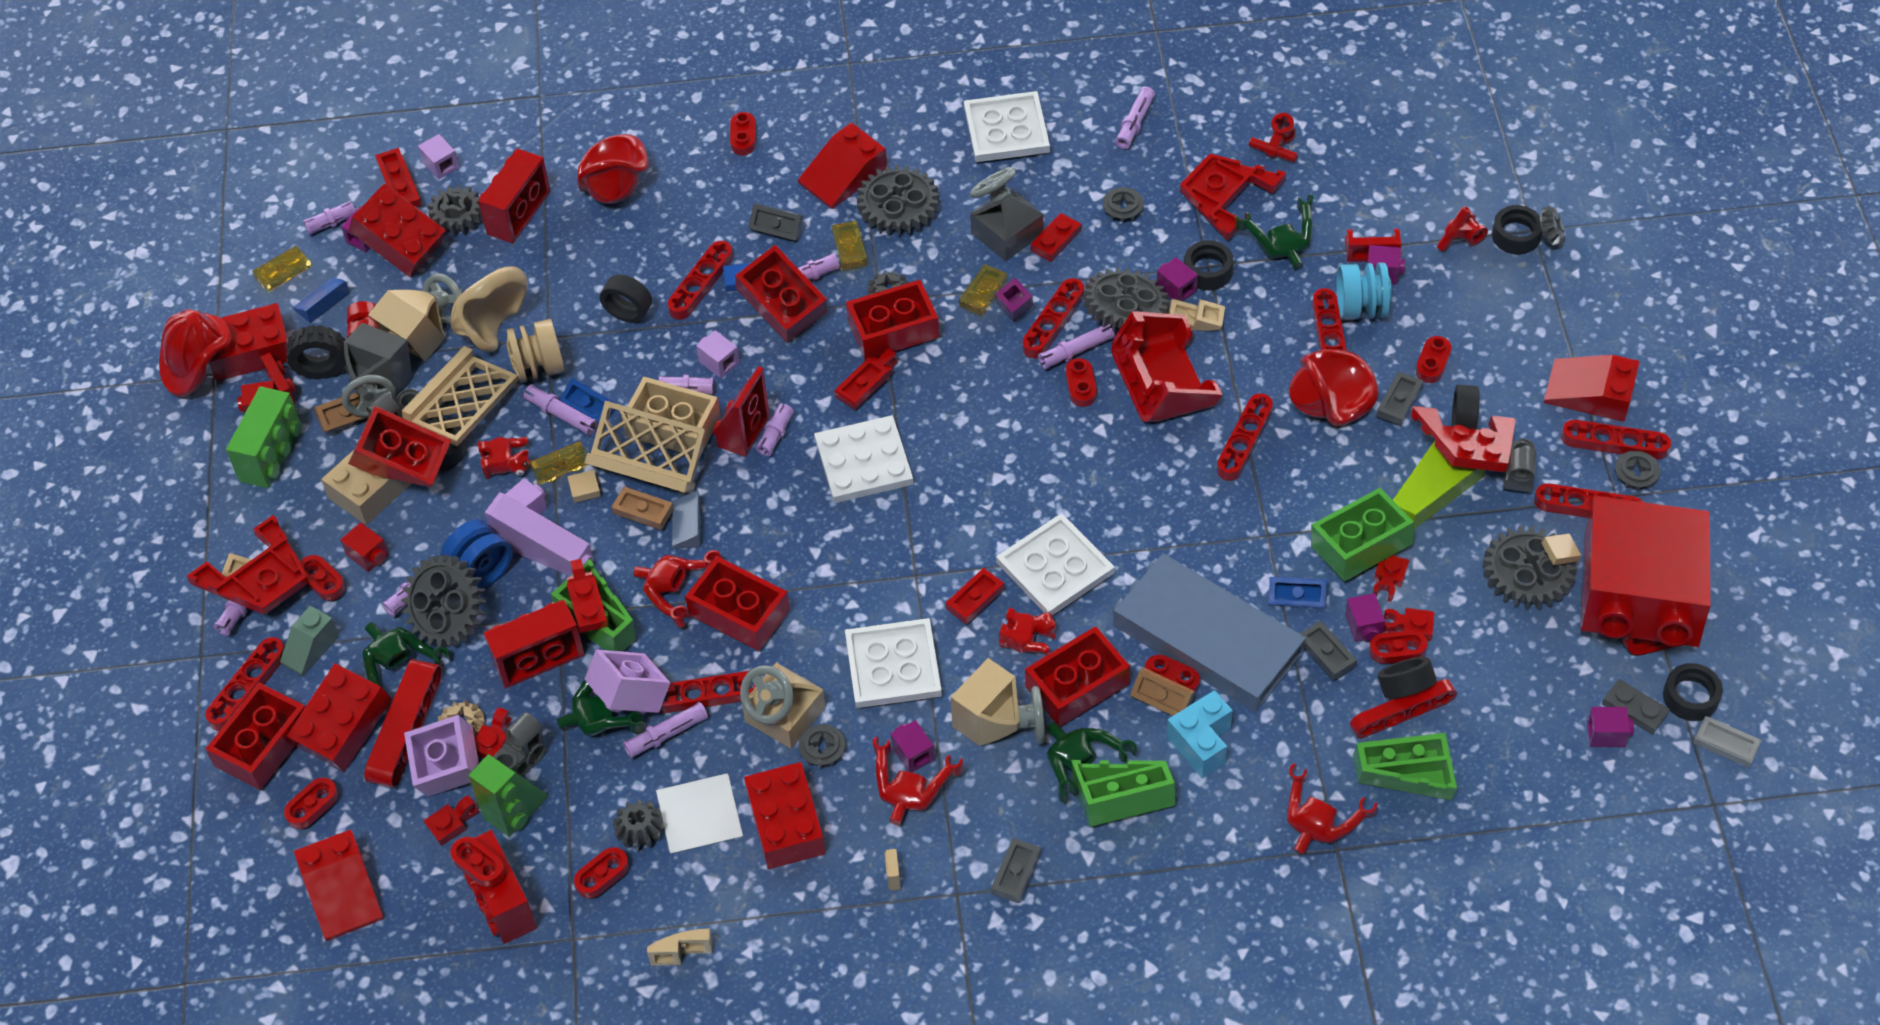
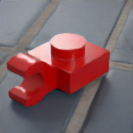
[475,707,512,758]
[423,795,479,846]

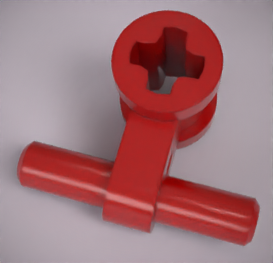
[1248,113,1298,162]
[1437,206,1488,251]

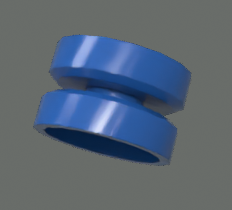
[440,519,513,589]

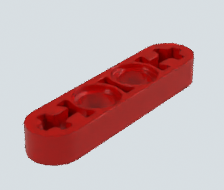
[668,241,733,320]
[1023,278,1084,359]
[1312,288,1347,351]
[1217,393,1273,481]
[1561,420,1671,460]
[1534,483,1643,518]
[205,637,285,731]
[659,671,756,713]
[1349,679,1457,738]

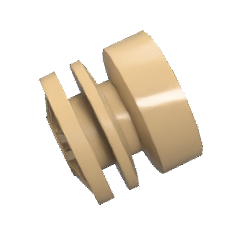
[506,318,565,383]

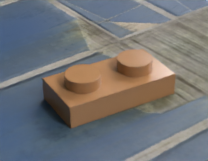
[314,393,369,434]
[611,487,674,530]
[1130,667,1195,716]

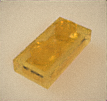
[831,221,867,270]
[252,245,311,292]
[959,264,1007,316]
[530,441,588,485]

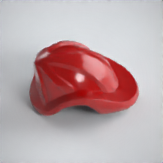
[577,134,649,204]
[159,309,232,397]
[1289,349,1379,426]

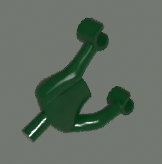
[1234,194,1314,269]
[362,622,451,692]
[556,680,646,736]
[1047,722,1137,803]

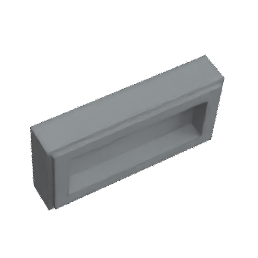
[1693,716,1762,768]

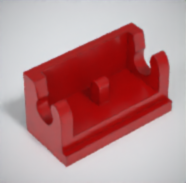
[1345,228,1402,262]

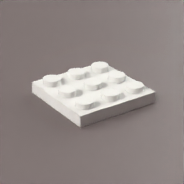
[964,91,1050,162]
[814,415,914,503]
[996,513,1115,615]
[845,618,942,708]

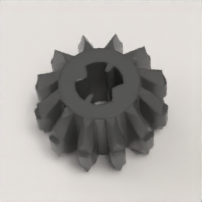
[613,798,664,851]

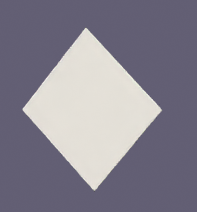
[656,773,743,854]

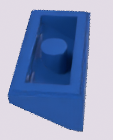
[293,277,350,323]
[560,378,619,424]
[1268,577,1327,608]

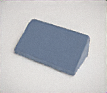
[672,491,700,548]

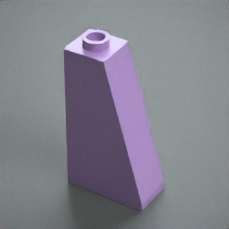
[485,492,593,576]

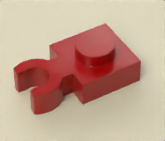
[1373,555,1410,602]
[1383,608,1434,641]

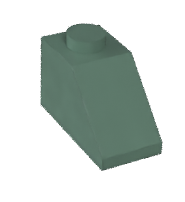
[280,606,339,677]

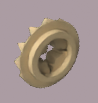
[438,699,484,738]

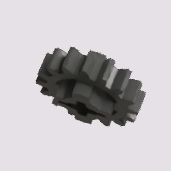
[428,185,482,234]

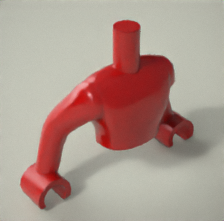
[633,550,722,628]
[873,737,964,825]
[1287,763,1378,855]

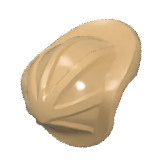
[451,266,528,352]

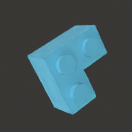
[1166,690,1233,779]

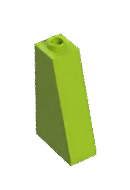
[1393,440,1486,529]

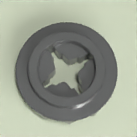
[1103,187,1144,222]
[1540,206,1565,247]
[868,270,909,295]
[1614,451,1660,490]
[798,724,845,768]

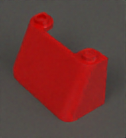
[1111,311,1223,423]

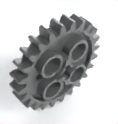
[857,165,940,235]
[1083,267,1169,331]
[1482,526,1577,609]
[401,555,486,647]

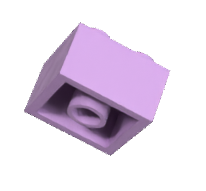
[584,649,670,714]
[404,715,479,797]

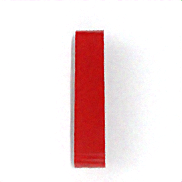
[364,659,442,788]

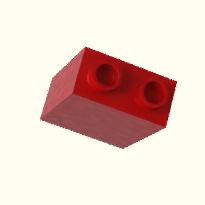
[1581,496,1710,647]

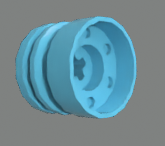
[1336,262,1392,320]

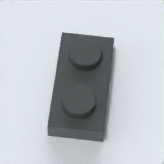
[748,203,804,241]
[1376,371,1423,426]
[1300,621,1357,681]
[1602,679,1670,735]
[991,838,1041,903]

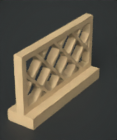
[402,346,519,446]
[585,401,707,493]

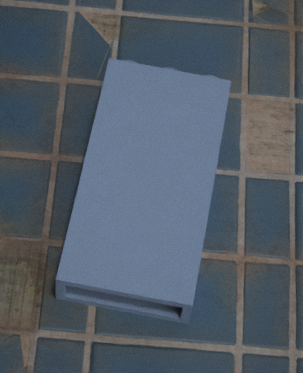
[1112,553,1306,713]

